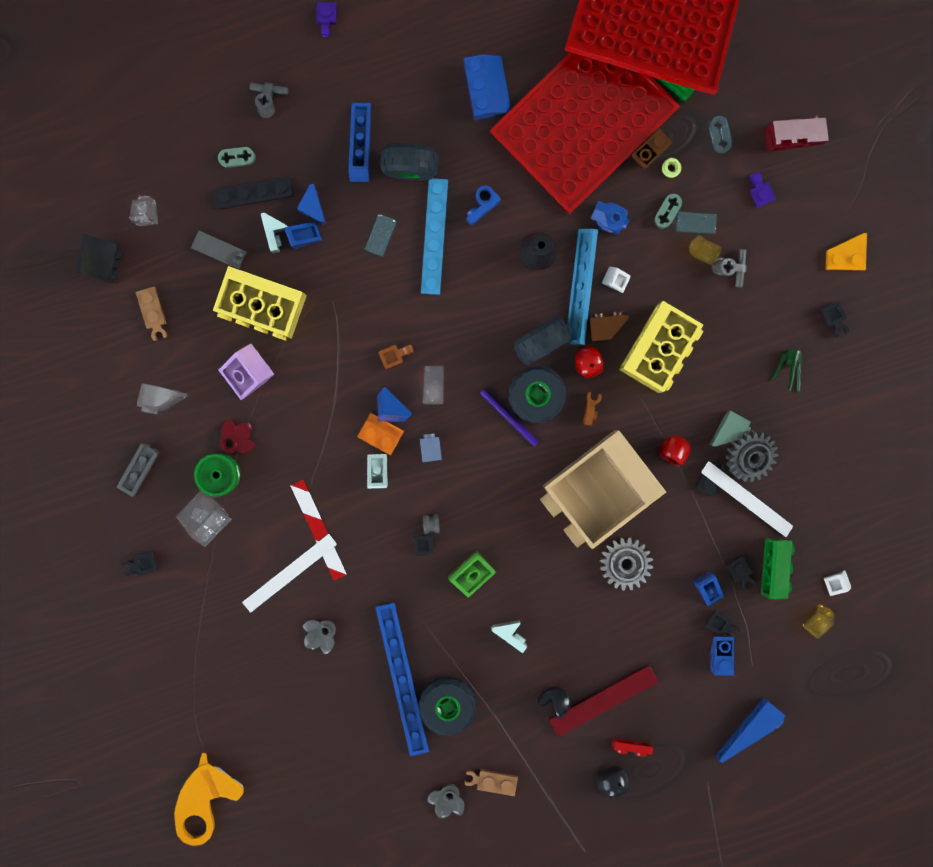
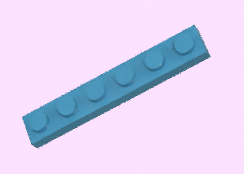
[421,179,448,295]
[567,229,598,345]

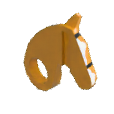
[174,753,244,846]

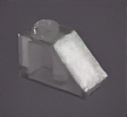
[130,196,158,226]
[423,366,444,405]

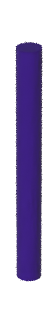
[480,388,539,446]

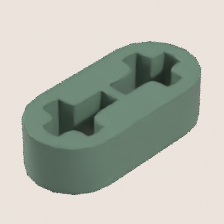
[218,147,255,168]
[654,194,682,229]

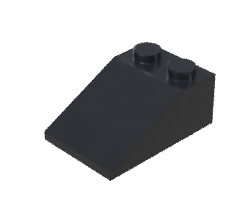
[76,234,123,283]

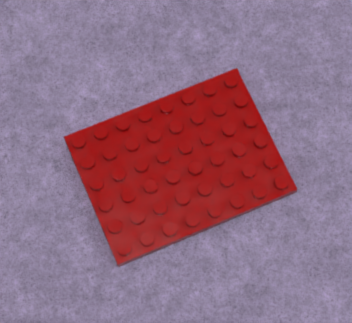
[565,0,739,95]
[490,52,680,214]

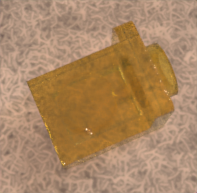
[689,234,722,266]
[804,604,834,639]

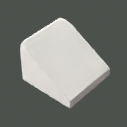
[602,266,631,293]
[824,570,851,596]

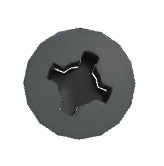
[423,514,440,534]

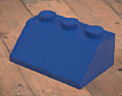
[464,54,511,120]

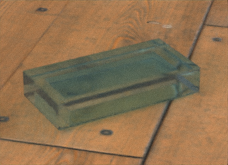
[676,212,717,235]
[365,214,397,257]

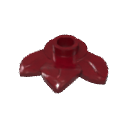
[219,419,256,454]

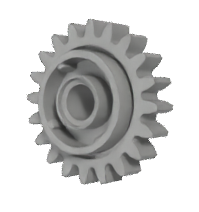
[600,537,653,591]

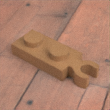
[136,287,167,341]
[464,769,518,796]

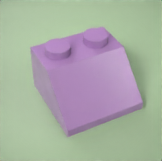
[218,344,274,400]

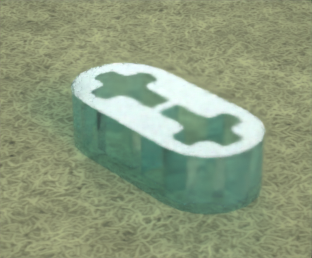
[709,116,732,153]

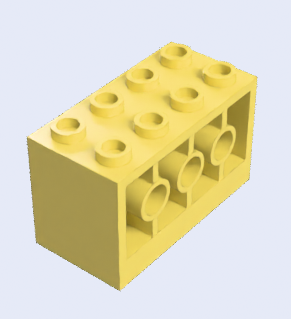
[213,266,307,341]
[619,301,703,393]

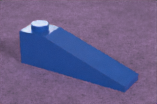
[348,103,371,182]
[716,698,785,763]

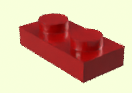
[612,738,653,757]

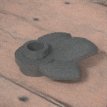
[303,619,336,654]
[427,784,465,818]

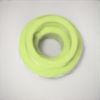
[662,158,681,178]

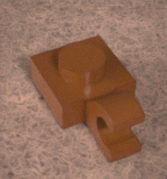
[378,344,414,370]
[583,392,602,426]

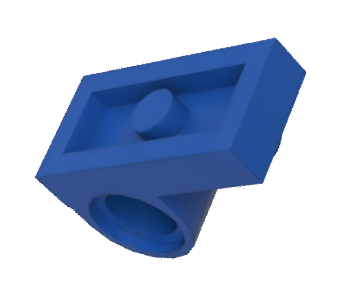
[466,186,501,226]

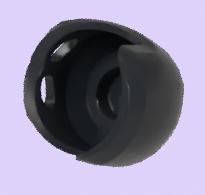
[536,686,571,719]
[596,766,630,797]

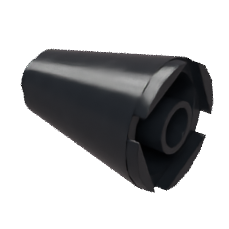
[520,232,558,270]

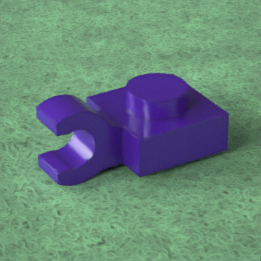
[316,2,337,37]
[749,171,776,208]

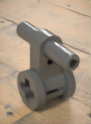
[250,82,288,118]
[712,249,747,287]

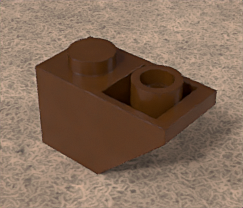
[631,128,673,170]
[588,312,629,342]

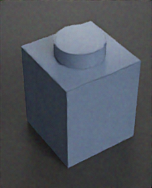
[420,434,442,462]

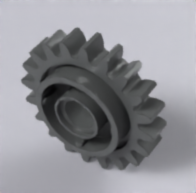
[726,430,779,482]

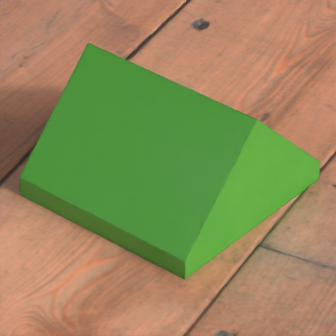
[448,550,496,598]

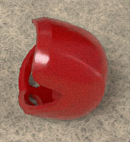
[575,345,604,378]
[659,435,691,465]

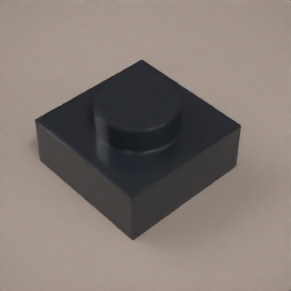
[413,534,434,556]

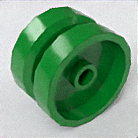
[194,453,241,497]

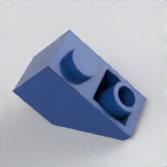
[710,636,734,675]

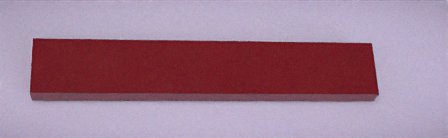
[549,664,658,737]

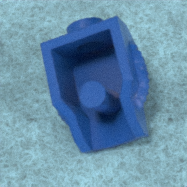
[590,201,630,235]

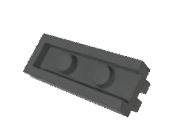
[191,230,247,270]
[116,443,160,497]

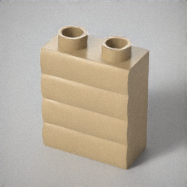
[540,430,666,549]

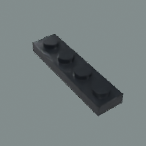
[214,177,294,210]

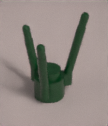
[771,349,803,392]

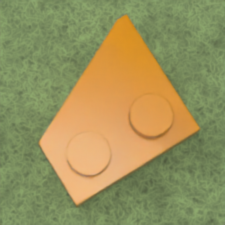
[826,233,867,271]

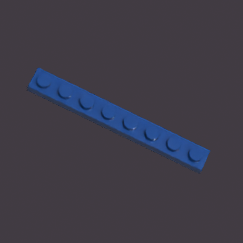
[376,602,429,756]

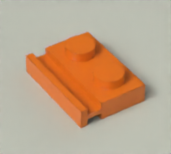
[357,413,404,455]

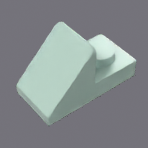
[261,213,288,253]
[367,454,388,489]
[491,620,527,653]

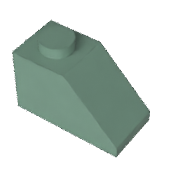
[709,411,751,446]

